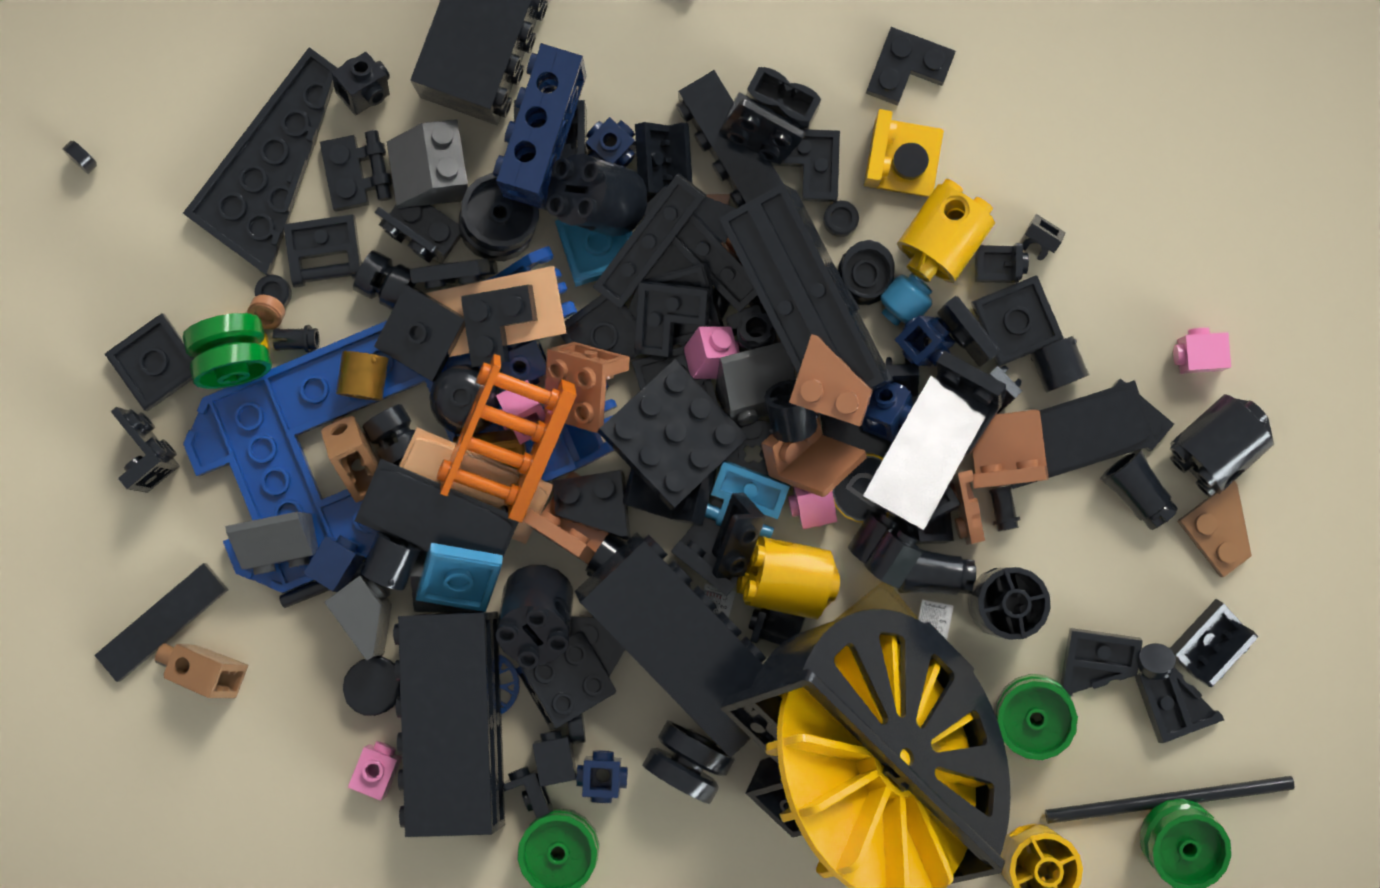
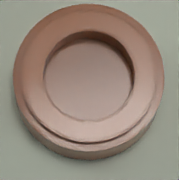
[247,295,285,329]

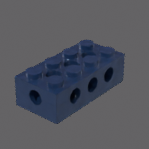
[493,43,587,209]

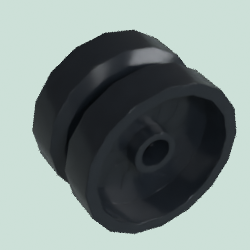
[459,173,539,262]
[642,720,735,804]

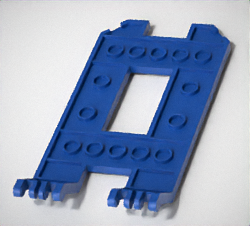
[183,246,617,593]

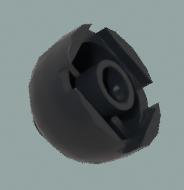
[429,364,500,434]

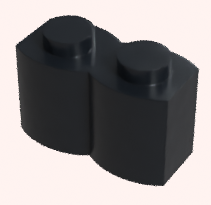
[746,67,821,129]
[848,512,922,588]

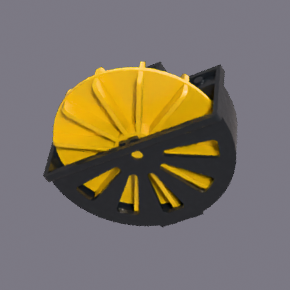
[720,609,1011,888]

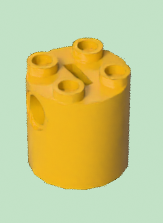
[897,179,995,283]
[736,536,840,620]
[1000,823,1083,888]

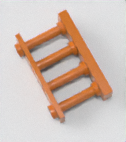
[436,354,577,523]

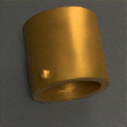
[336,351,388,401]

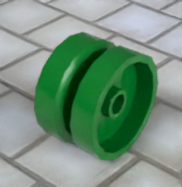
[182,313,272,389]
[995,674,1078,760]
[1139,799,1232,888]
[517,809,600,888]

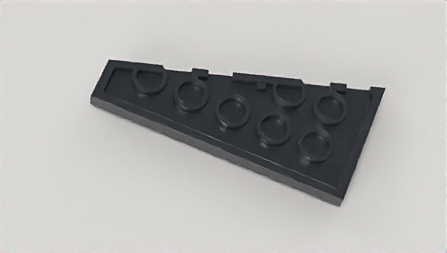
[183,47,337,276]

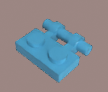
[705,460,790,538]

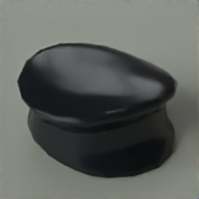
[838,240,895,305]
[343,656,401,716]

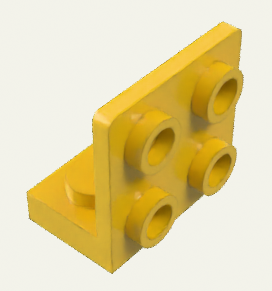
[863,109,944,198]

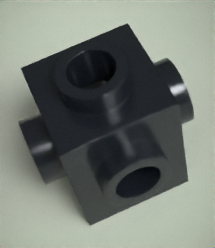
[331,52,390,116]

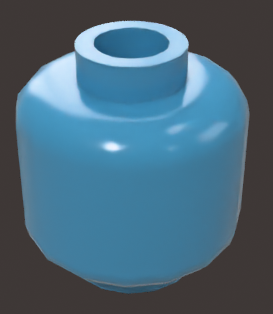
[880,273,933,326]

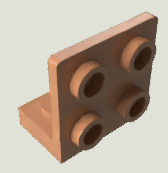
[544,342,630,433]
[973,409,1049,489]
[761,412,866,497]
[523,471,610,565]

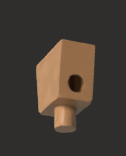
[321,415,378,503]
[155,643,249,698]

